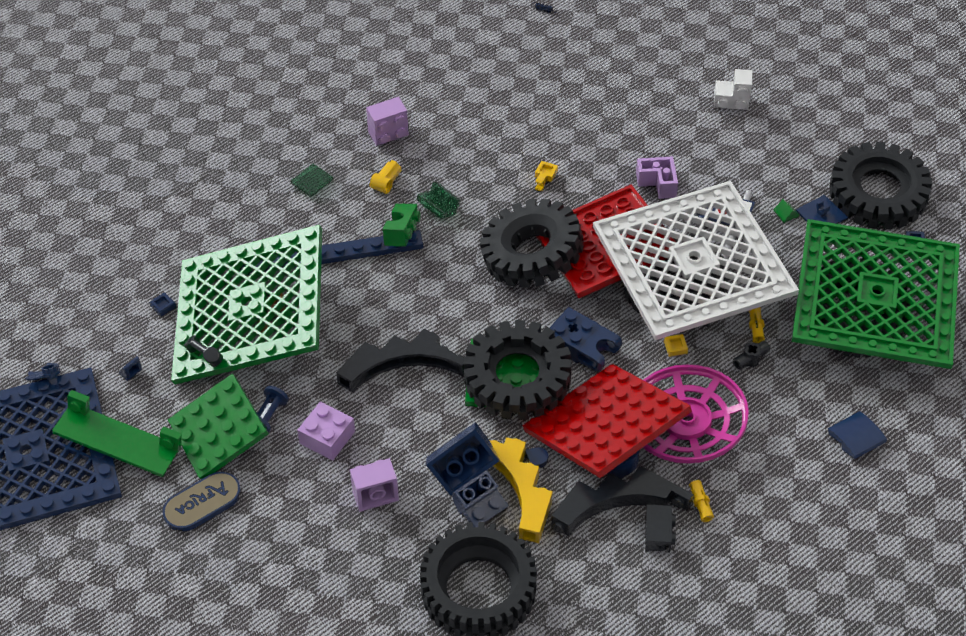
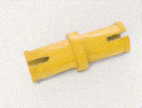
[749,307,765,343]
[689,480,714,522]

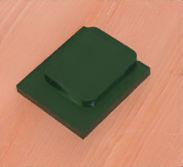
[290,163,334,197]

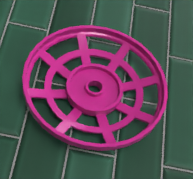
[643,365,749,464]

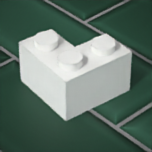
[714,69,752,110]

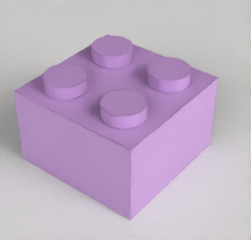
[366,97,409,146]
[297,402,355,461]
[350,458,399,512]

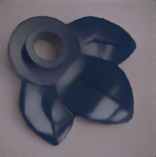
[25,363,61,381]

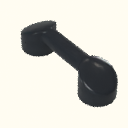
[184,335,223,367]

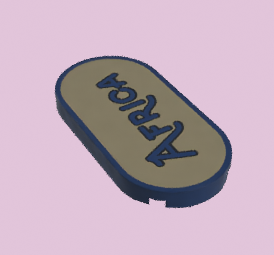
[163,472,241,531]

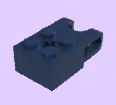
[549,307,623,372]

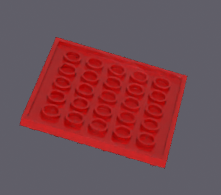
[536,184,677,298]
[522,364,692,478]

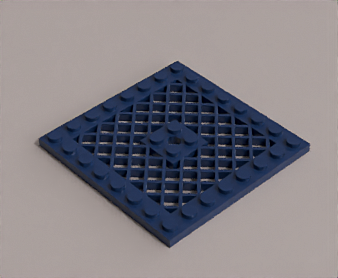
[0,367,122,531]

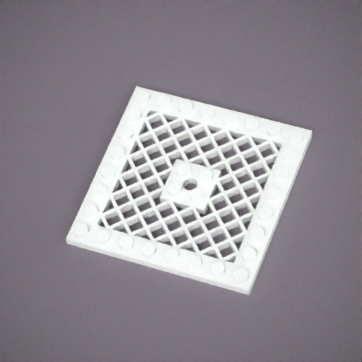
[593,181,799,340]

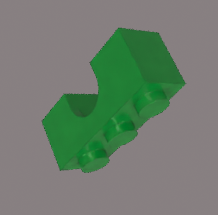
[382,204,421,246]

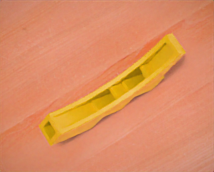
[489,437,553,543]

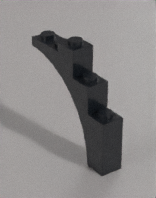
[336,329,464,393]

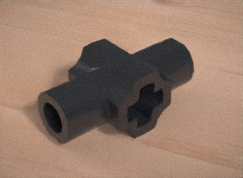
[732,340,770,370]

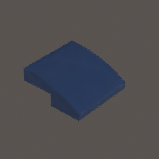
[828,411,887,459]

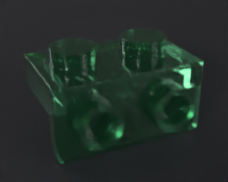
[416,181,460,219]

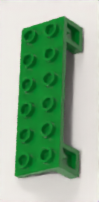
[53,390,182,477]

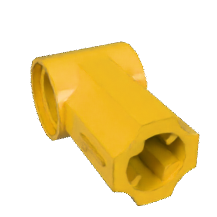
[369,160,401,194]

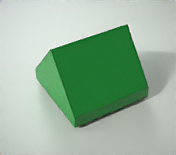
[774,199,799,223]

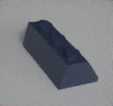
[426,422,500,496]

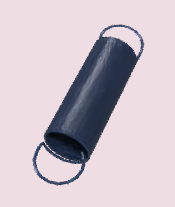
[531,2,557,13]

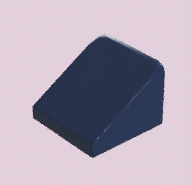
[119,356,142,381]

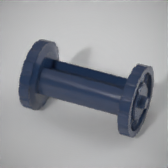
[257,386,289,433]

